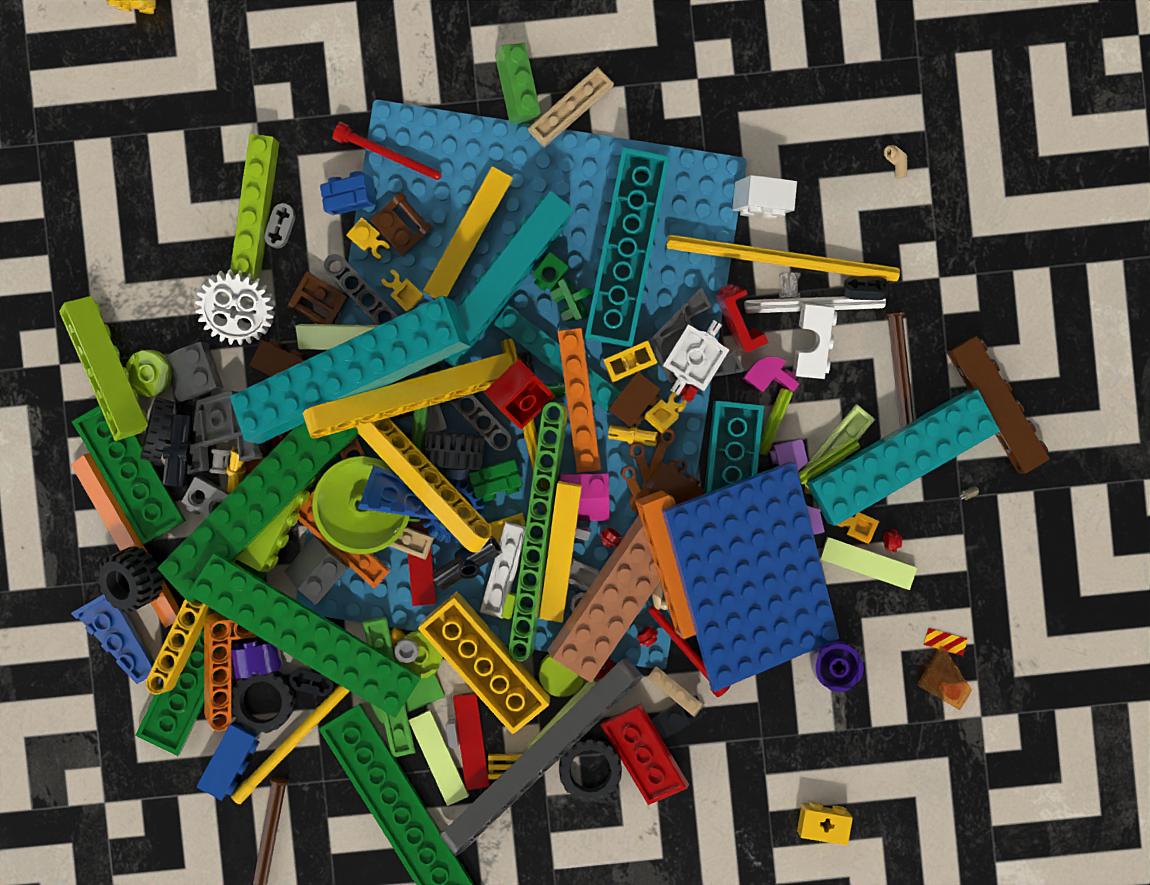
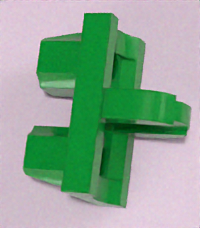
[550,278,593,322]

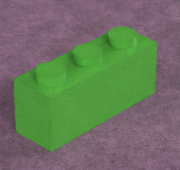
[495,43,541,124]

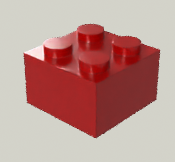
[484,359,556,430]

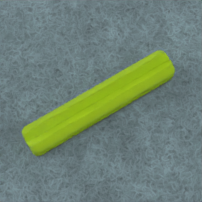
[759,388,793,456]
[798,438,860,484]

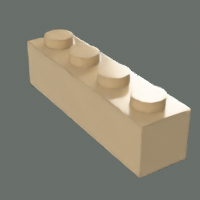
[647,666,704,717]

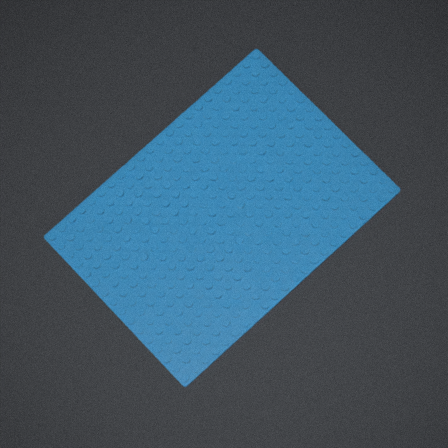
[296,100,746,670]

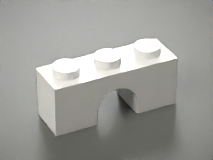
[792,302,837,379]

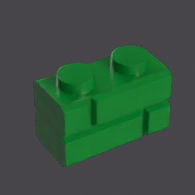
[468,458,523,502]

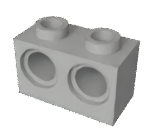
[181,476,229,516]

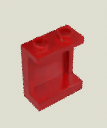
[715,284,769,353]

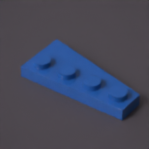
[358,465,439,520]
[71,594,155,684]

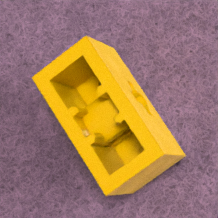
[603,341,657,383]
[797,802,853,846]

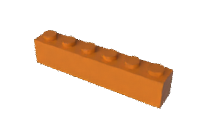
[635,490,696,639]

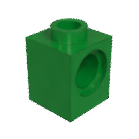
[532,252,569,292]

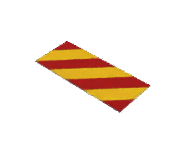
[924,628,968,656]

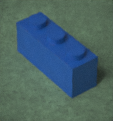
[197,721,260,801]

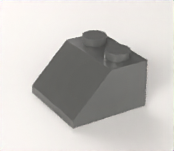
[166,342,224,403]
[284,535,350,605]

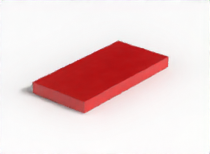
[600,703,689,805]

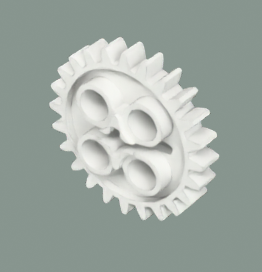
[195,269,275,345]

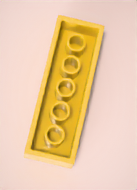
[418,591,550,734]

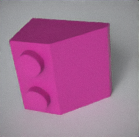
[560,473,609,521]

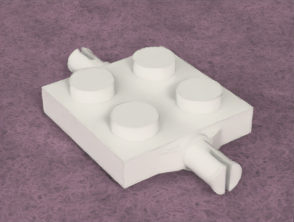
[663,320,729,395]

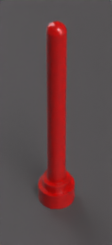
[333,122,442,180]
[648,605,731,697]

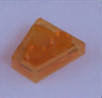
[917,646,972,710]

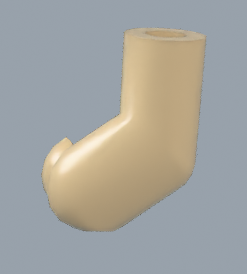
[884,145,907,178]
[652,582,668,610]

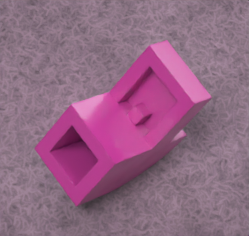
[742,357,799,393]

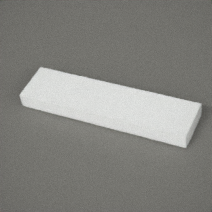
[480,521,526,618]

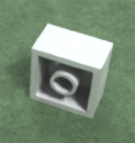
[732,175,797,219]

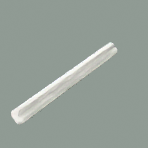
[744,296,886,313]

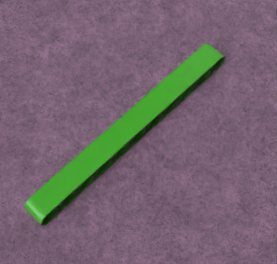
[509,402,568,661]

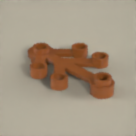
[620,427,687,515]

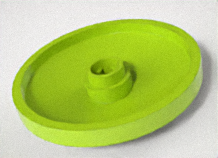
[312,456,410,554]

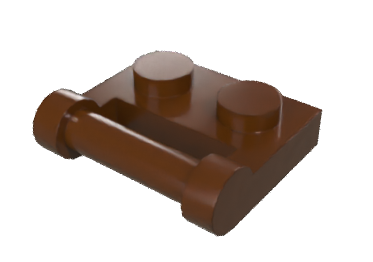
[370,192,434,257]
[287,272,349,325]

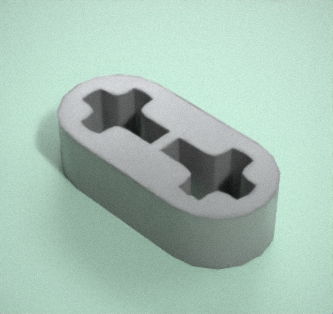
[264,203,296,248]

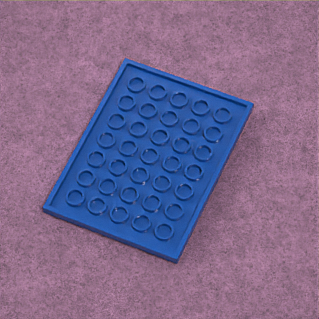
[662,461,839,692]

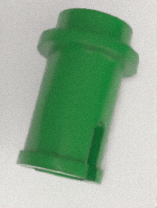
[545,380,566,399]

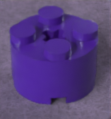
[231,637,283,678]
[811,640,864,692]

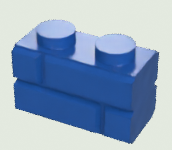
[320,171,377,216]

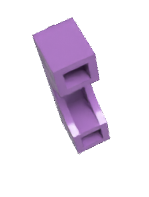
[769,439,825,535]

